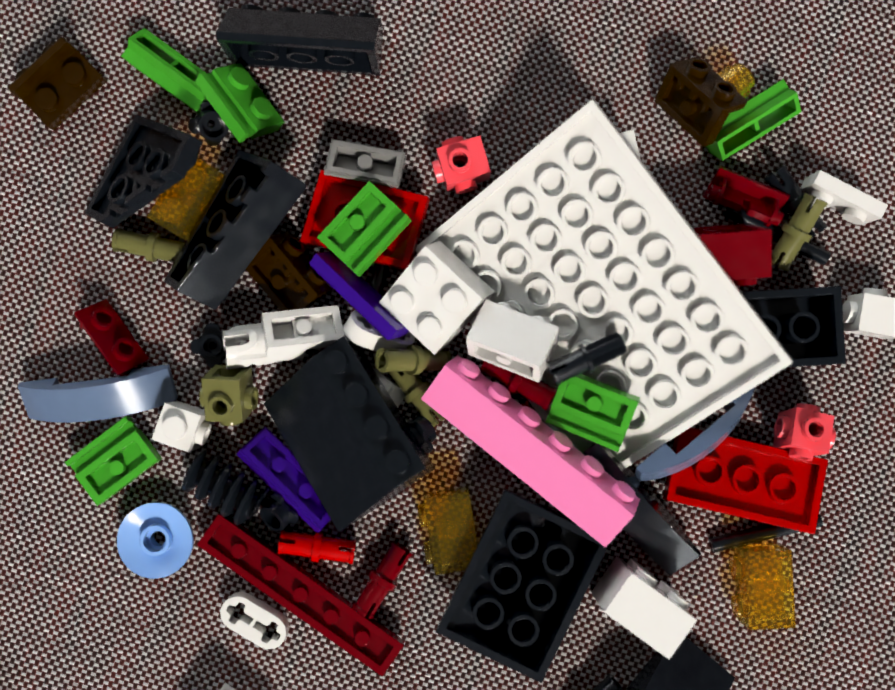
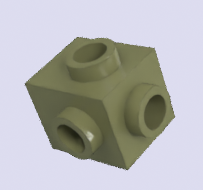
[199,365,259,426]

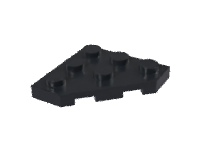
[84,115,203,228]

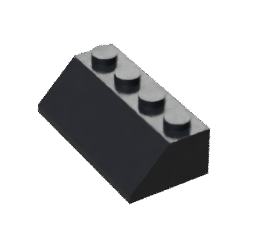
[216,4,383,76]

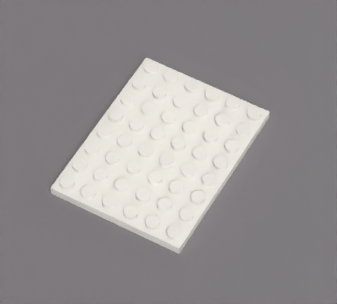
[416,99,793,469]

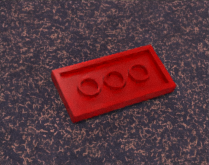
[663,428,828,535]

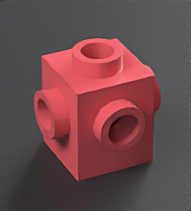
[431,136,491,194]
[773,403,836,461]

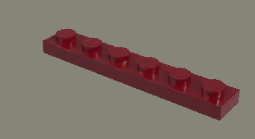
[197,513,405,676]

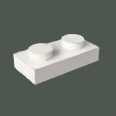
[800,170,888,225]

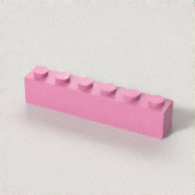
[421,355,641,547]

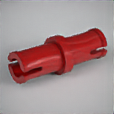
[277,530,356,564]

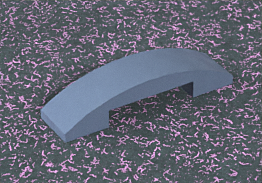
[18,364,178,423]
[635,386,756,482]

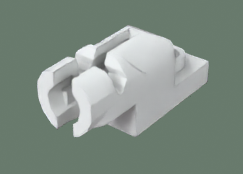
[222,305,345,369]

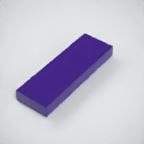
[309,252,409,340]
[236,426,331,533]

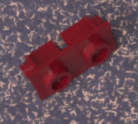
[702,166,790,227]
[74,299,149,377]

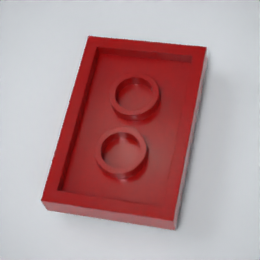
[300,170,430,271]

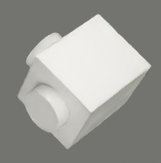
[842,288,895,339]
[152,401,212,452]

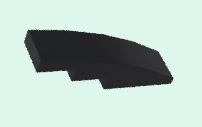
[582,443,701,576]

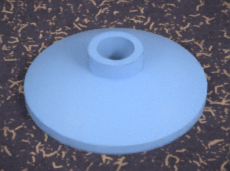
[117,502,194,579]

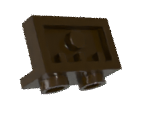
[8,37,107,131]
[654,57,747,147]
[246,231,334,311]

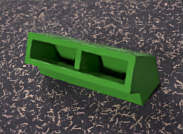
[121,28,208,113]
[706,79,801,161]

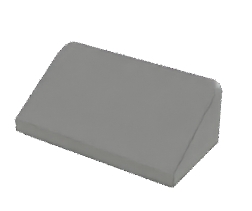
[324,139,406,188]

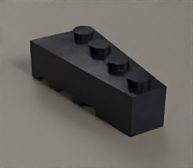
[164,150,308,310]

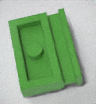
[195,63,284,143]
[317,181,412,277]
[545,374,640,452]
[65,416,163,506]

